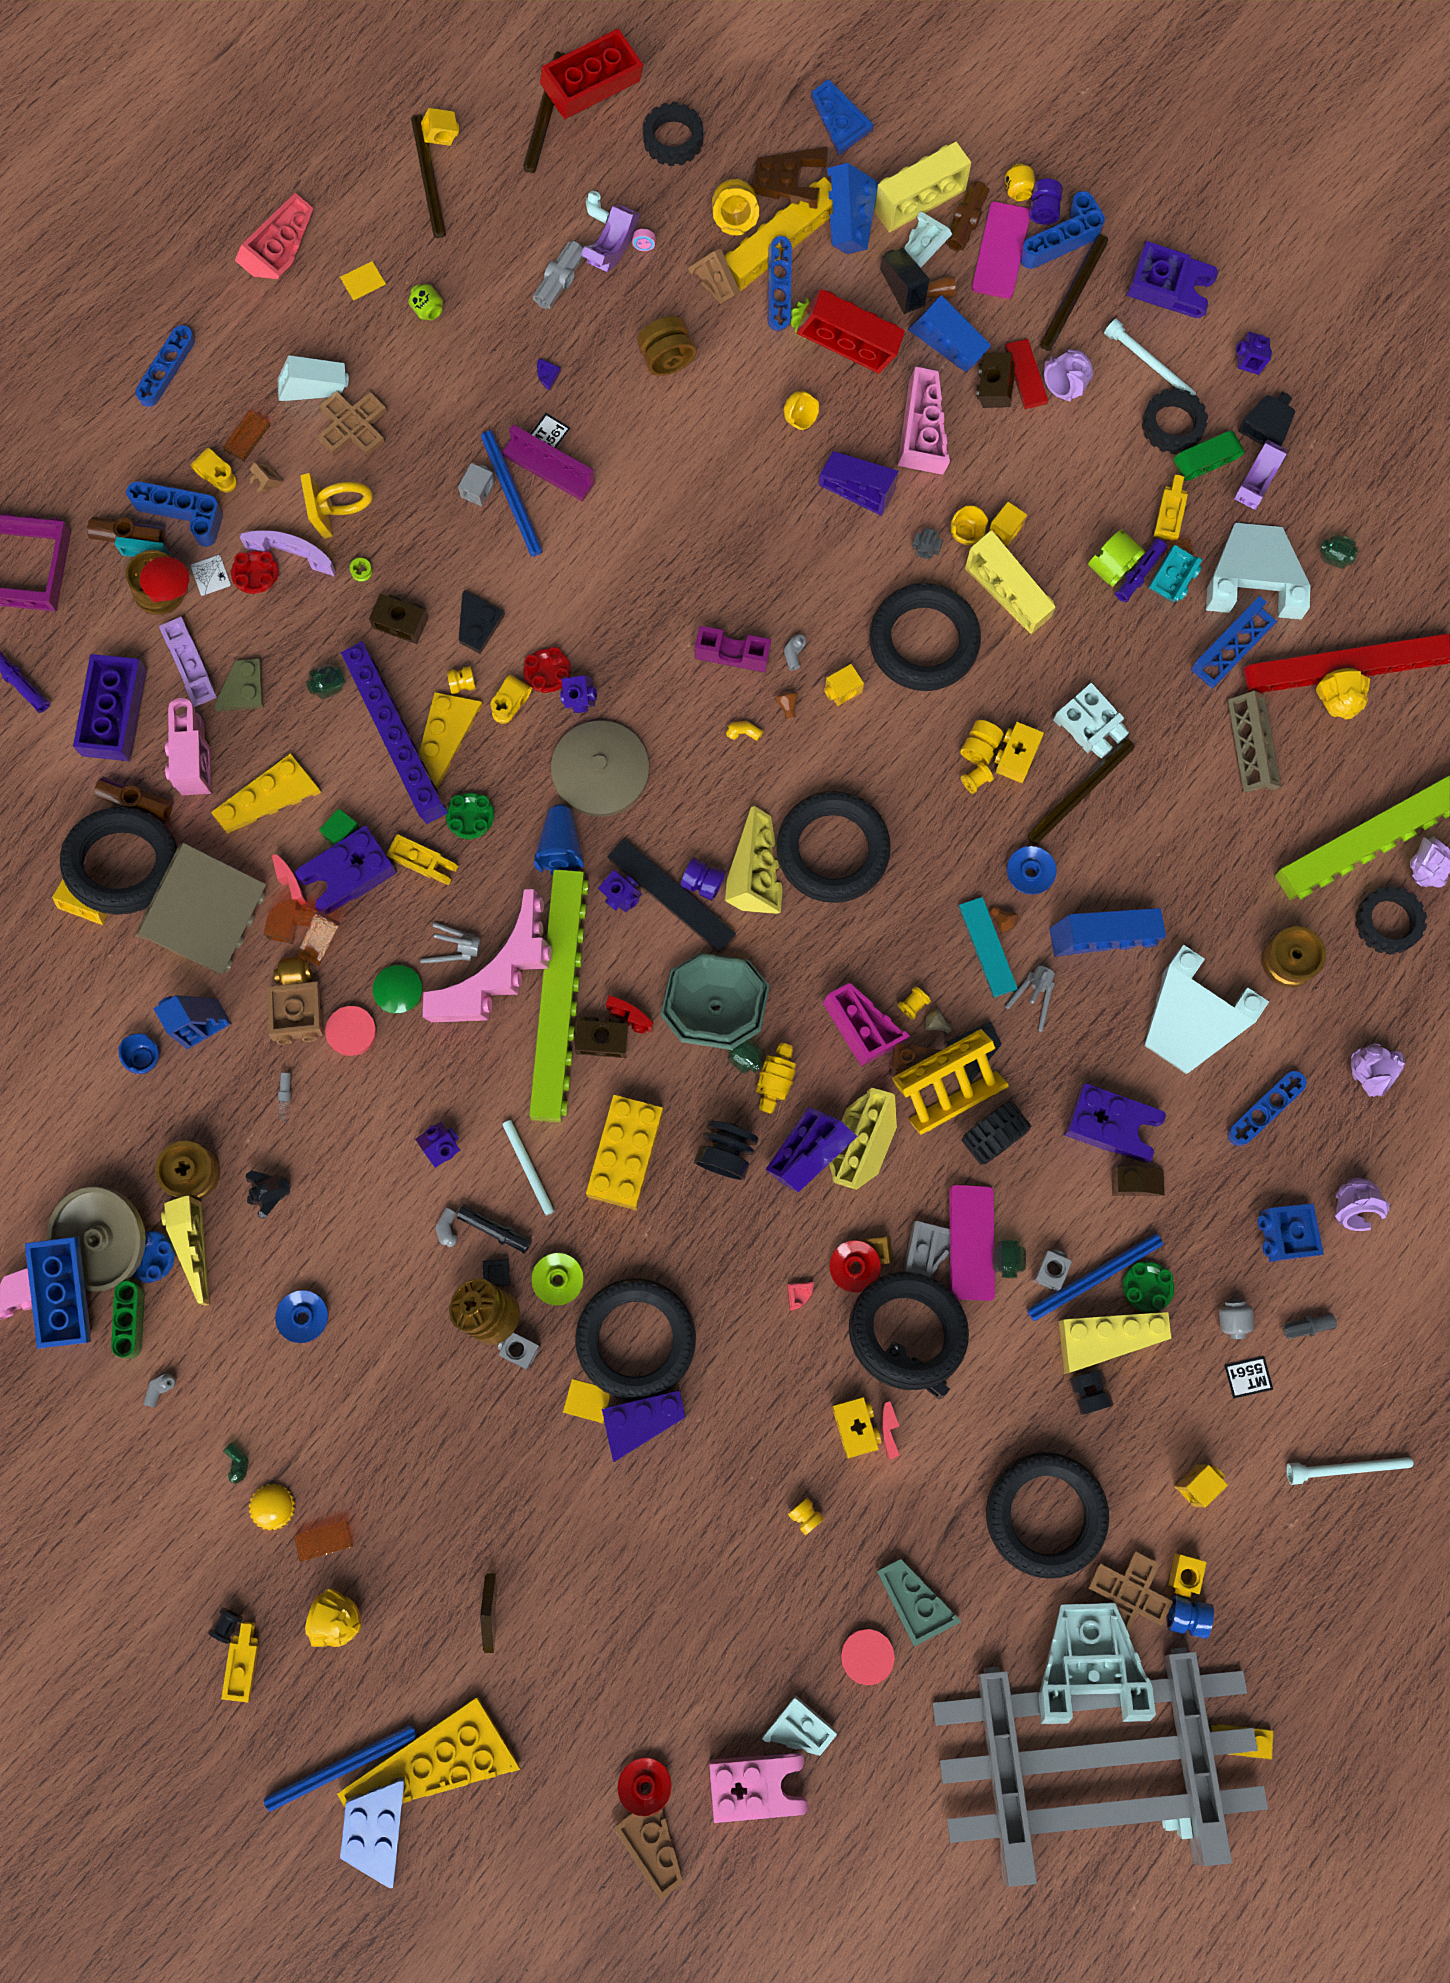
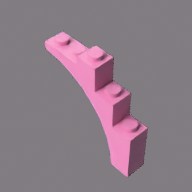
[422,889,552,1023]

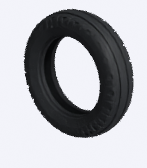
[869,583,981,691]
[777,791,891,903]
[60,807,178,915]
[849,1272,969,1390]
[575,1278,696,1400]
[986,1452,1109,1579]

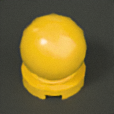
[712,178,759,235]

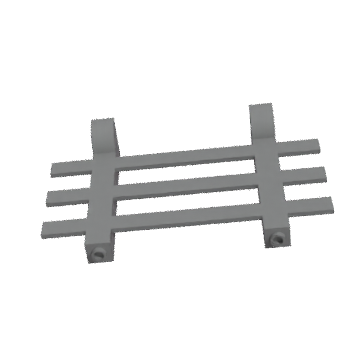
[932,1647,1268,1887]

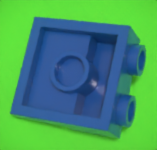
[1257,1204,1324,1262]

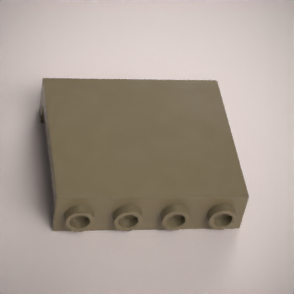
[134,843,266,975]

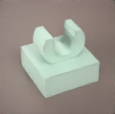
[1162,1818,1193,1839]

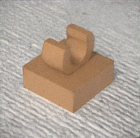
[249,462,283,493]

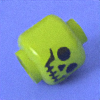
[409,284,443,321]

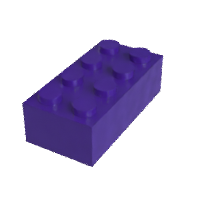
[73,654,147,762]

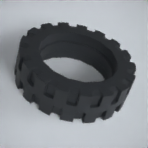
[643,102,703,166]
[1142,388,1208,454]
[1355,886,1427,955]

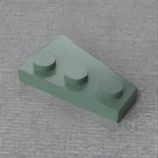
[877,1559,962,1647]

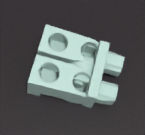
[1053,683,1129,759]

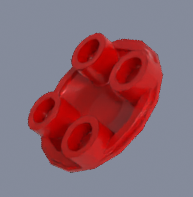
[231,551,279,594]
[140,557,190,603]
[523,647,571,693]

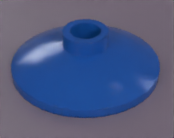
[1007,846,1057,895]
[275,1290,328,1343]

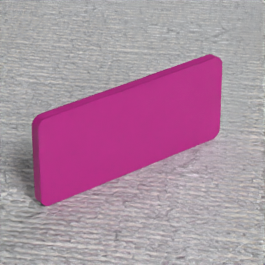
[972,202,1030,299]
[949,1185,995,1301]

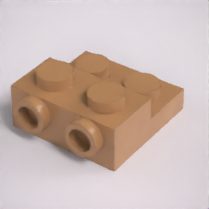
[267,982,323,1045]

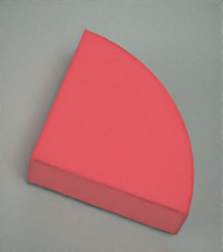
[788,1282,814,1311]

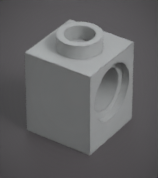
[458,463,495,507]
[1033,1249,1072,1292]
[497,1333,540,1370]

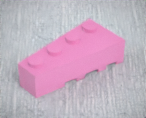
[897,367,950,475]

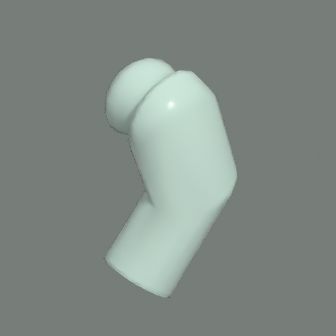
[586,191,610,224]

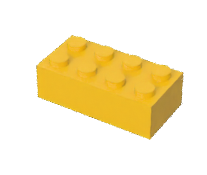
[586,1095,664,1211]

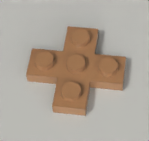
[317,391,387,457]
[1087,1551,1173,1633]

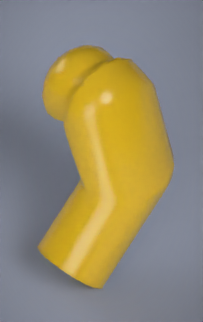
[726,721,764,741]

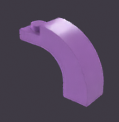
[581,204,640,272]
[1234,439,1288,510]

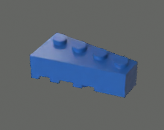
[1049,908,1166,957]

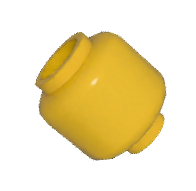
[1004,164,1036,201]

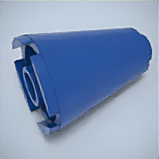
[534,804,584,875]

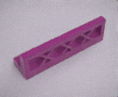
[502,424,595,502]

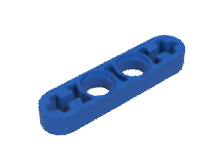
[767,236,792,332]
[135,325,195,407]
[1227,1071,1307,1146]

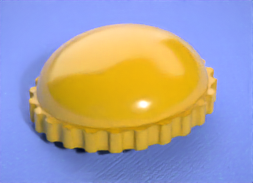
[249,1484,296,1530]

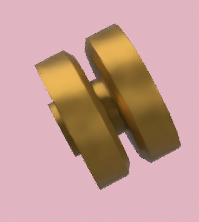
[637,316,696,376]
[1262,926,1326,988]
[155,1140,220,1201]

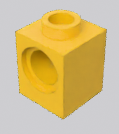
[421,108,459,146]
[989,502,1027,546]
[824,664,864,706]
[1168,1554,1207,1597]

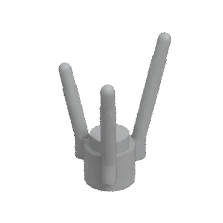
[420,922,480,963]
[1005,966,1055,1032]

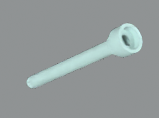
[1104,318,1196,396]
[1286,1457,1414,1485]

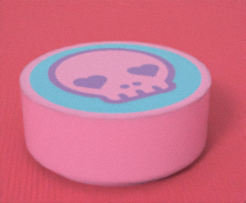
[632,229,656,251]

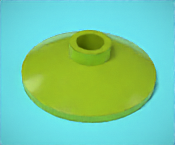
[531,1253,584,1306]

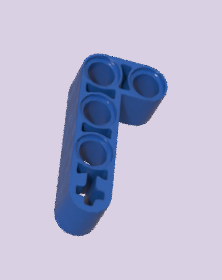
[1020,191,1105,269]
[126,482,223,547]

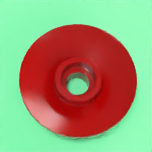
[829,1240,881,1293]
[617,1758,672,1817]

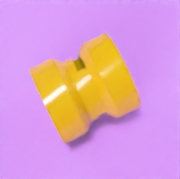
[447,666,476,694]
[788,1497,824,1535]

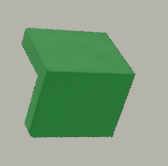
[319,809,360,846]

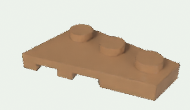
[612,1810,683,1900]

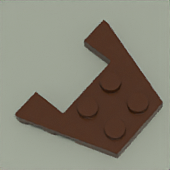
[751,147,828,209]

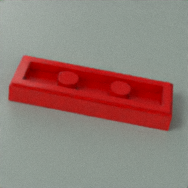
[1005,339,1048,410]

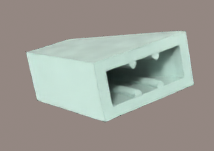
[277,355,349,401]

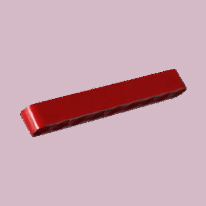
[1243,634,1450,693]

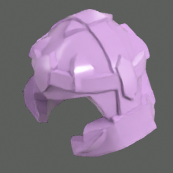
[1044,349,1094,402]
[1410,836,1450,888]
[1351,1044,1406,1097]
[1335,1177,1390,1231]

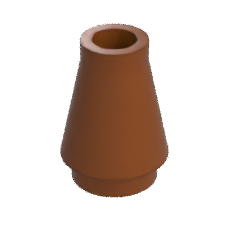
[927,275,956,299]

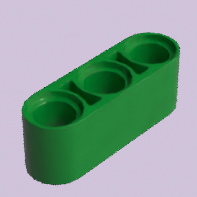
[1173,430,1245,481]
[111,1281,145,1359]

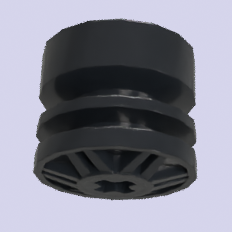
[694,1120,759,1180]

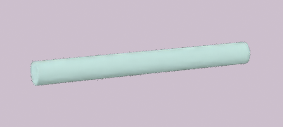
[502,1120,555,1216]

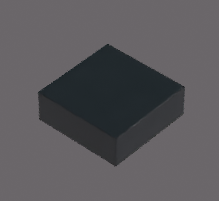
[482,1259,511,1287]

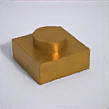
[862,1236,893,1264]

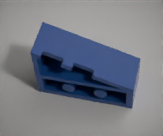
[827,163,878,254]
[908,295,991,372]

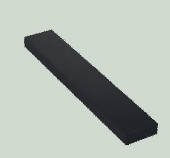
[607,839,736,953]

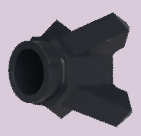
[245,1170,290,1219]

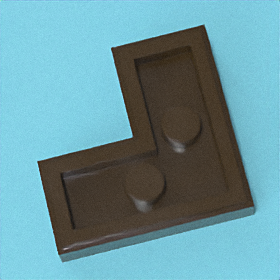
[480,1573,497,1653]

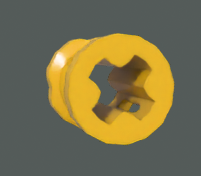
[961,762,994,794]
[897,986,931,1020]

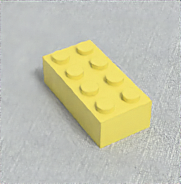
[874,142,971,233]

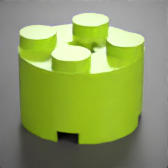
[1087,528,1145,587]

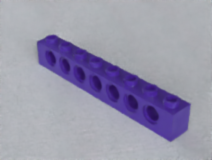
[341,641,448,824]

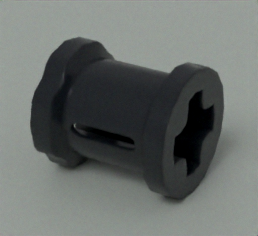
[208,1607,243,1644]

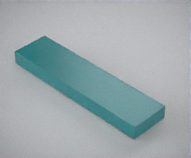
[959,897,1018,998]

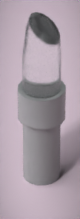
[278,1073,291,1122]

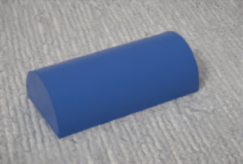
[25,1236,91,1349]

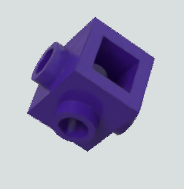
[1235,332,1272,375]
[560,675,598,713]
[598,870,642,913]
[415,1121,461,1168]

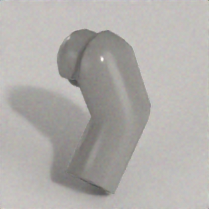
[784,634,807,671]
[435,1207,457,1247]
[143,1374,176,1408]

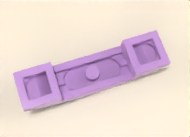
[240,531,336,576]
[159,617,217,707]

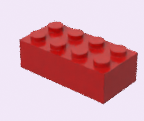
[540,28,643,120]
[796,289,905,374]

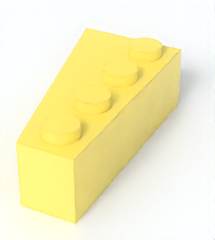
[965,530,1056,635]
[1059,1312,1171,1374]

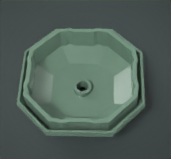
[661,953,770,1050]

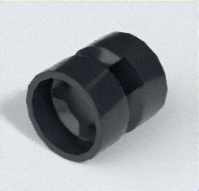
[1069,1369,1114,1415]

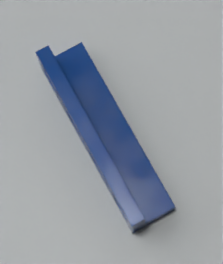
[1191,596,1277,689]

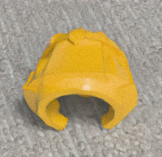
[1316,668,1370,720]
[305,1588,362,1647]

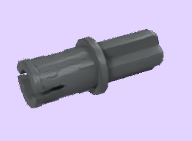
[1283,1313,1337,1339]

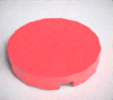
[325,1006,376,1056]
[841,1629,895,1685]

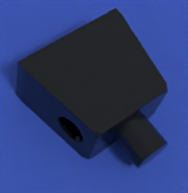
[1238,392,1296,446]

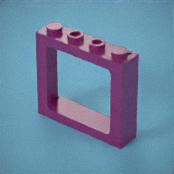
[0,513,71,612]

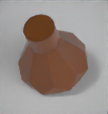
[775,691,798,719]
[990,906,1019,933]

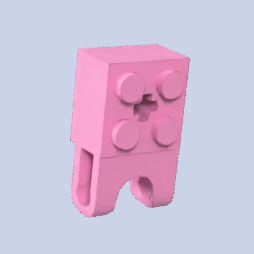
[165,698,211,796]
[709,1753,809,1823]

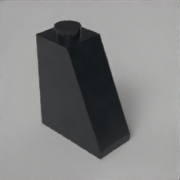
[880,248,930,314]

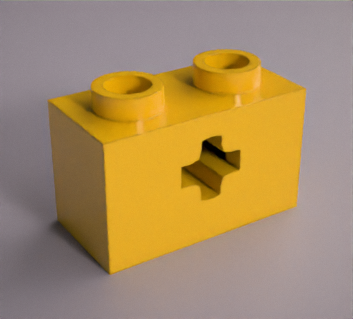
[994,722,1044,783]
[832,1397,881,1458]
[1174,1465,1228,1508]

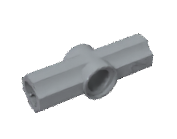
[533,241,584,309]

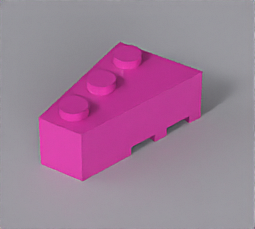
[823,983,910,1067]

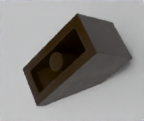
[1111,1166,1165,1196]

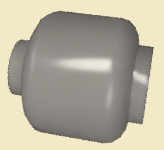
[1219,1300,1255,1339]

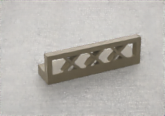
[1228,691,1282,793]

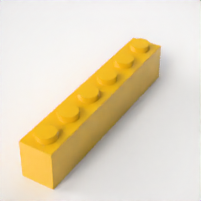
[724,177,833,291]

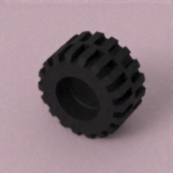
[961,1101,1032,1165]

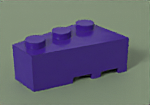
[819,451,899,516]

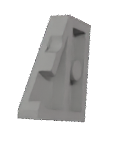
[903,1221,950,1277]

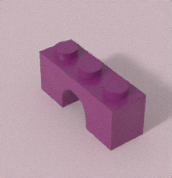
[695,626,771,673]

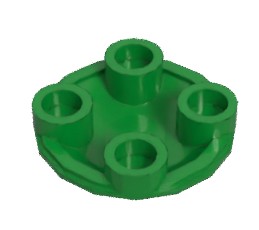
[446,793,495,840]
[373,965,422,1014]
[1123,1261,1174,1313]

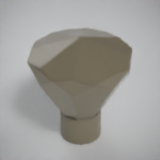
[924,1008,953,1034]

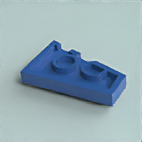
[811,79,874,156]

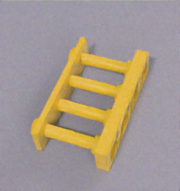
[892,1029,1009,1135]

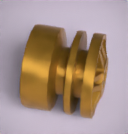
[126,550,184,615]
[449,1278,520,1345]

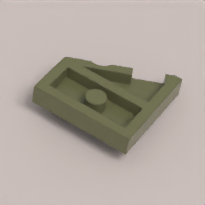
[214,659,264,712]

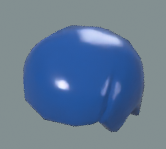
[118,1033,160,1075]

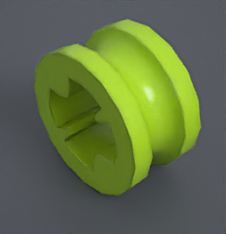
[350,558,373,582]

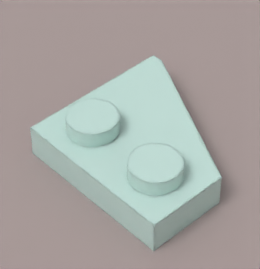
[904,211,952,268]
[762,1695,838,1755]

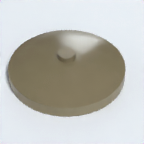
[551,721,649,817]
[47,1186,146,1292]

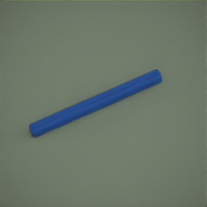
[481,430,542,557]
[1027,1234,1163,1321]
[264,1724,418,1812]

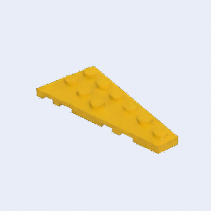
[337,1697,521,1807]

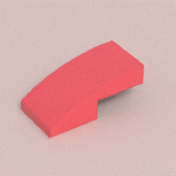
[272,854,307,906]
[881,1401,900,1459]

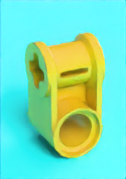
[190,448,237,493]
[491,675,532,724]

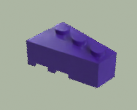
[765,1106,858,1192]
[602,1391,686,1462]

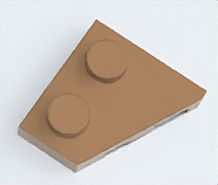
[688,248,740,304]

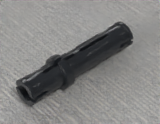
[457,1204,532,1254]

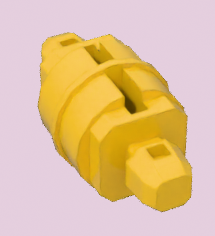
[756,1043,797,1114]

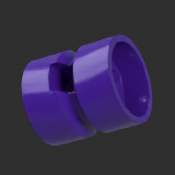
[1029,179,1063,225]
[680,857,726,901]

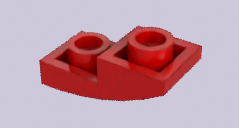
[606,995,654,1034]

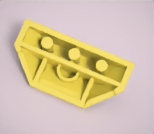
[829,1088,897,1190]

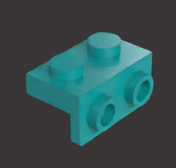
[1147,545,1203,602]

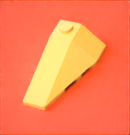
[725,806,782,914]
[161,1196,210,1305]

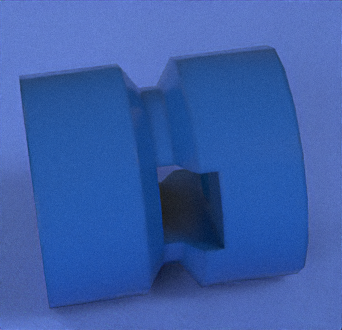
[1167,1595,1214,1639]

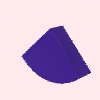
[537,358,561,390]

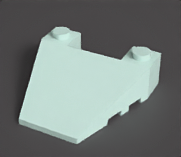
[1206,523,1311,620]
[1144,945,1269,1074]
[1038,1603,1156,1724]

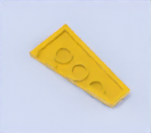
[419,692,483,789]
[211,754,321,834]

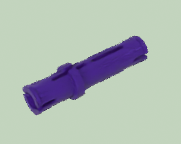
[1115,539,1167,602]
[0,652,50,713]

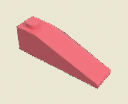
[235,193,313,279]

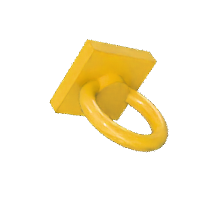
[300,473,373,539]

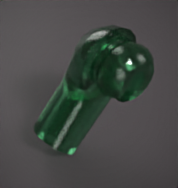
[223,1442,249,1484]

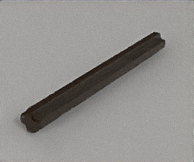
[523,51,565,173]
[411,114,446,239]
[1040,234,1108,351]
[1027,739,1135,845]

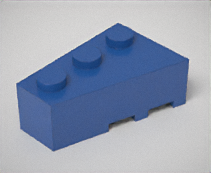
[153,995,232,1050]

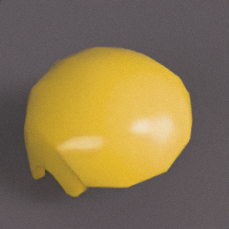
[783,390,819,430]
[950,506,988,545]

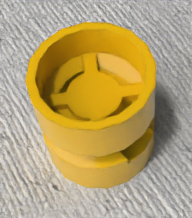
[960,720,1004,766]

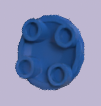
[132,1231,175,1283]

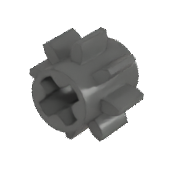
[912,529,943,559]

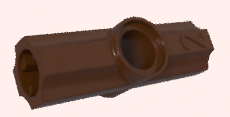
[945,181,990,252]
[87,517,165,543]
[94,776,173,823]

